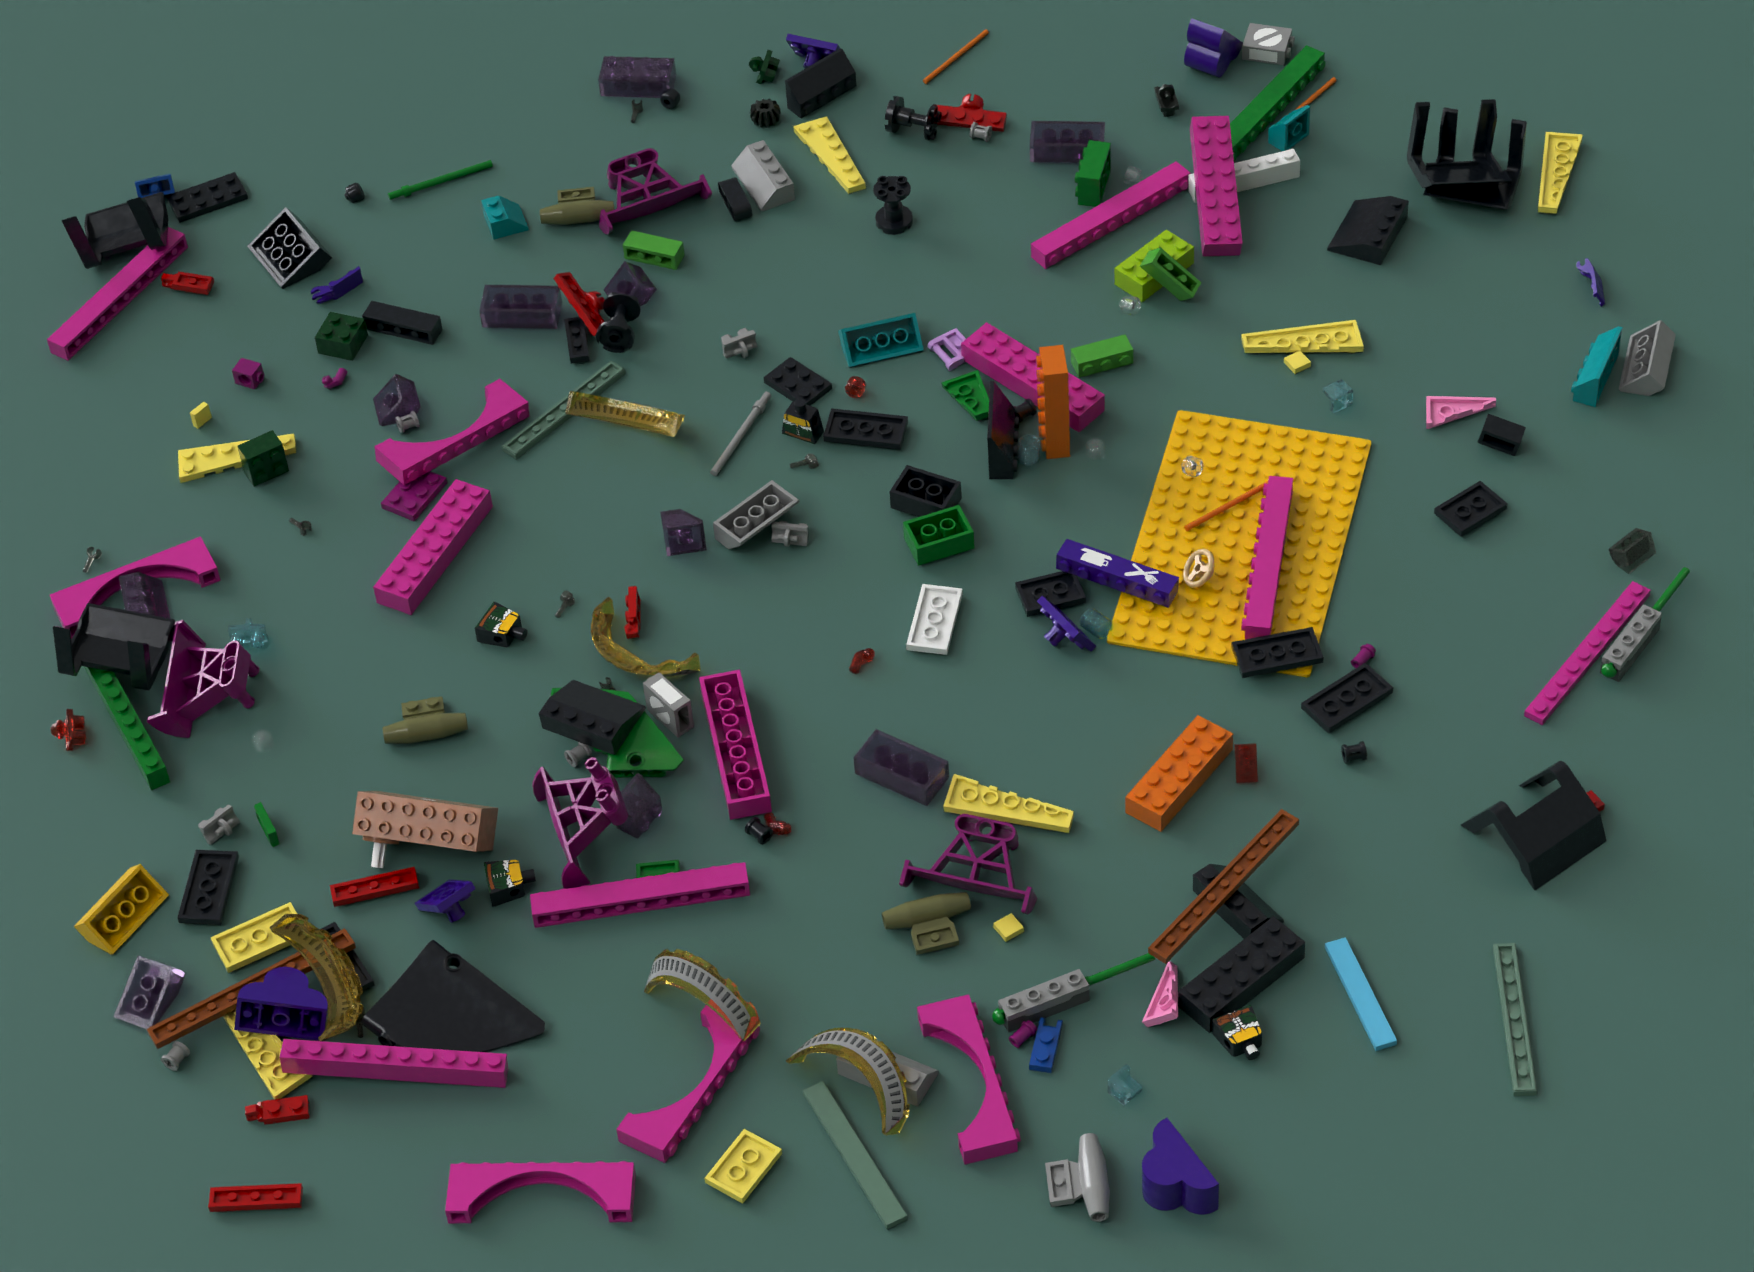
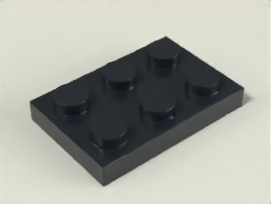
[763,357,832,406]
[1434,481,1508,537]
[1015,571,1086,617]

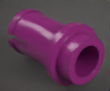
[1351,644,1376,668]
[1009,1020,1037,1048]

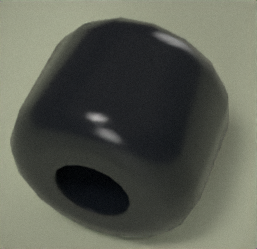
[660,88,680,109]
[344,183,365,203]

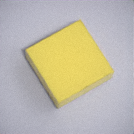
[1284,351,1311,374]
[190,402,212,429]
[993,913,1024,942]

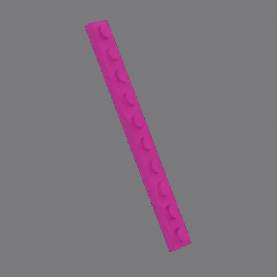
[1524,581,1651,725]

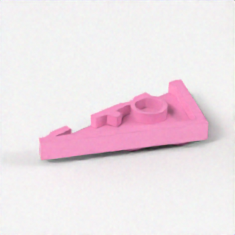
[1426,396,1496,429]
[1142,961,1178,1027]

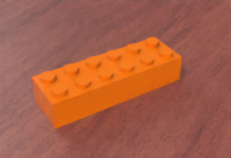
[1036,345,1070,459]
[1125,715,1233,832]

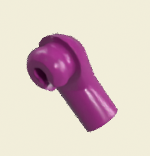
[322,368,348,389]

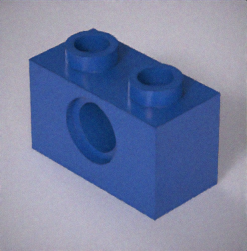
[135,173,175,198]

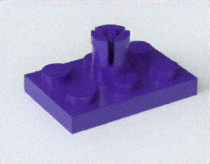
[786,34,840,68]
[1037,595,1096,652]
[415,879,476,923]

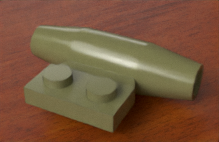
[540,187,615,225]
[382,696,468,744]
[882,892,971,955]

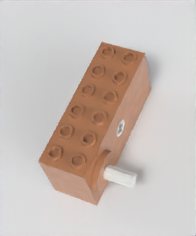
[352,791,498,868]

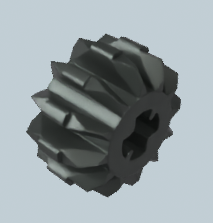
[750,98,781,127]

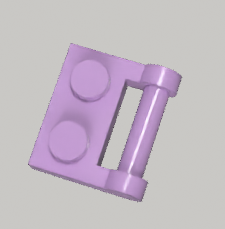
[927,328,966,371]

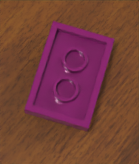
[381,471,447,521]

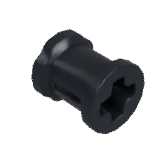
[1013,399,1037,423]
[1341,741,1367,764]
[745,817,773,845]

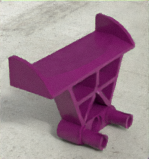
[599,148,712,234]
[147,620,260,738]
[532,757,628,889]
[899,814,1037,915]

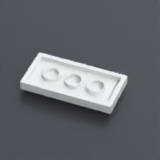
[906,584,963,655]

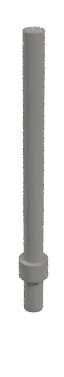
[710,391,771,476]

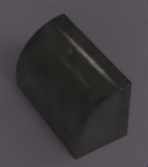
[1609,528,1656,574]

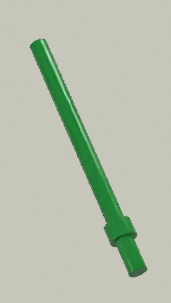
[388,160,493,200]

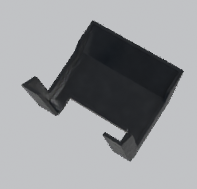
[1407,99,1513,188]
[1423,107,1527,210]
[62,192,169,269]
[53,603,175,691]
[1461,761,1607,890]

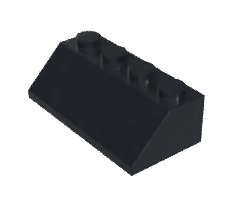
[785,48,857,119]
[1193,864,1284,939]

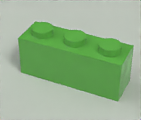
[623,230,685,270]
[1140,248,1202,301]
[1071,334,1133,378]

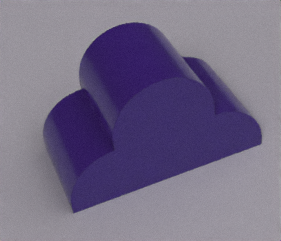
[1184,18,1243,78]
[234,967,328,1041]
[1142,1118,1219,1215]

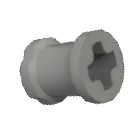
[969,122,992,142]
[395,411,420,433]
[564,742,592,767]
[161,1041,191,1071]

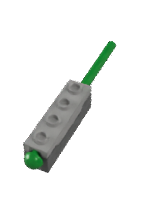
[1600,567,1690,682]
[992,953,1155,1033]

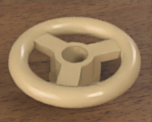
[1183,549,1214,588]

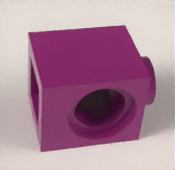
[232,358,264,389]

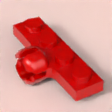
[937,94,1007,132]
[553,272,605,336]

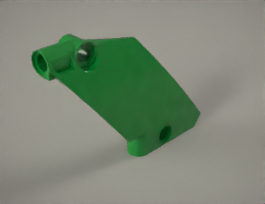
[550,688,684,778]

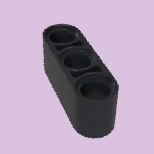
[718,177,753,221]

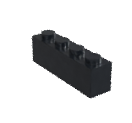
[362,301,443,345]

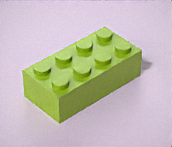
[1114,229,1194,302]

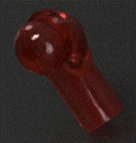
[849,648,875,674]
[764,812,791,835]

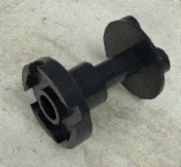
[885,96,942,140]
[873,176,913,235]
[596,292,641,353]

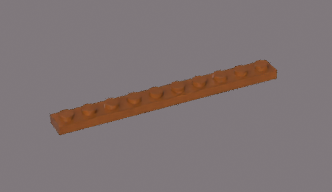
[1148,809,1299,964]
[146,928,356,1049]

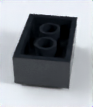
[889,465,962,517]

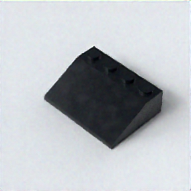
[1327,196,1409,265]
[247,207,332,289]
[987,381,1019,479]
[538,680,646,755]

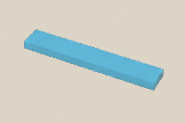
[1325,937,1397,1051]

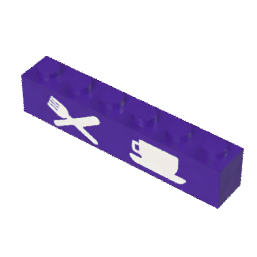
[1056,539,1179,608]

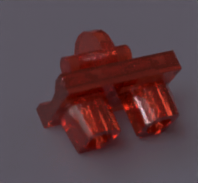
[51,709,86,751]
[1234,743,1258,783]

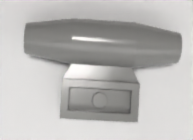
[1045,1133,1110,1222]

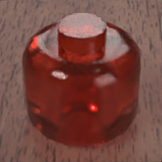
[845,376,866,398]

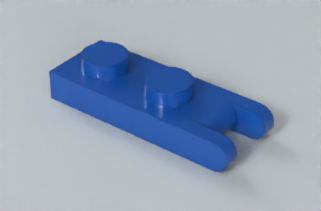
[1029,1017,1063,1073]

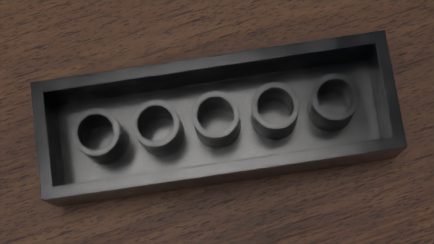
[1178,916,1305,1033]

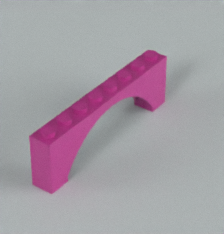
[374,379,529,485]
[50,536,221,639]
[917,994,1021,1165]
[616,999,760,1163]
[445,1161,636,1224]

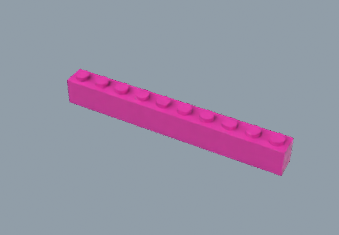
[1031,161,1191,269]
[47,227,188,361]
[1241,476,1293,639]
[530,862,750,928]
[279,1039,508,1088]

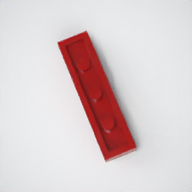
[330,866,419,907]
[208,1183,303,1212]

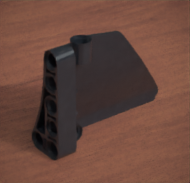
[361,940,545,1052]

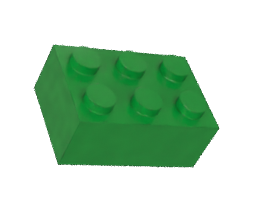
[1075,140,1111,207]
[903,505,975,566]

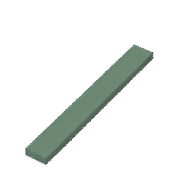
[502,360,626,460]
[1493,943,1537,1096]
[803,1081,908,1230]

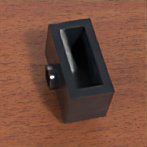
[1477,414,1526,456]

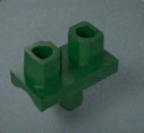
[749,50,780,84]

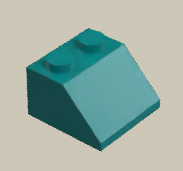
[1268,105,1310,151]
[481,195,529,240]

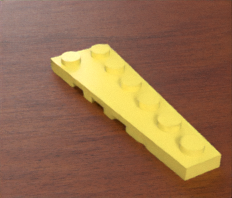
[793,116,866,194]
[1538,132,1583,214]
[1241,320,1364,353]
[178,434,296,483]
[943,774,1074,833]
[223,1010,312,1099]

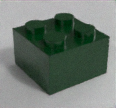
[315,312,368,361]
[237,430,289,487]

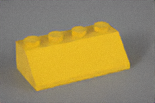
[74,864,169,955]

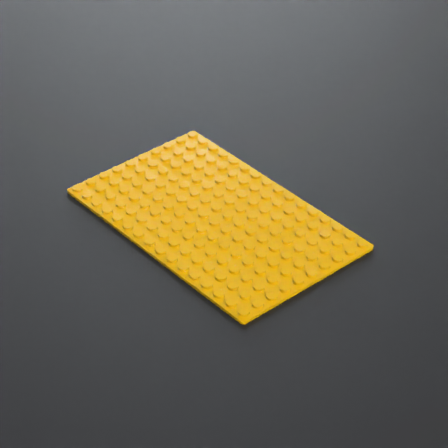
[1107,410,1371,678]

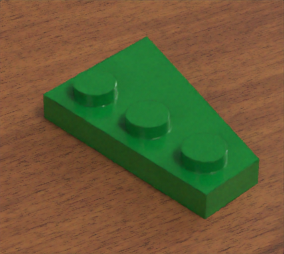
[941,370,989,421]

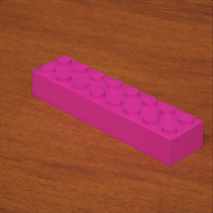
[1190,116,1243,257]
[961,322,1105,432]
[373,479,493,615]
[699,669,772,820]

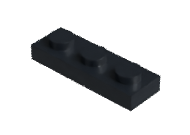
[564,317,590,364]

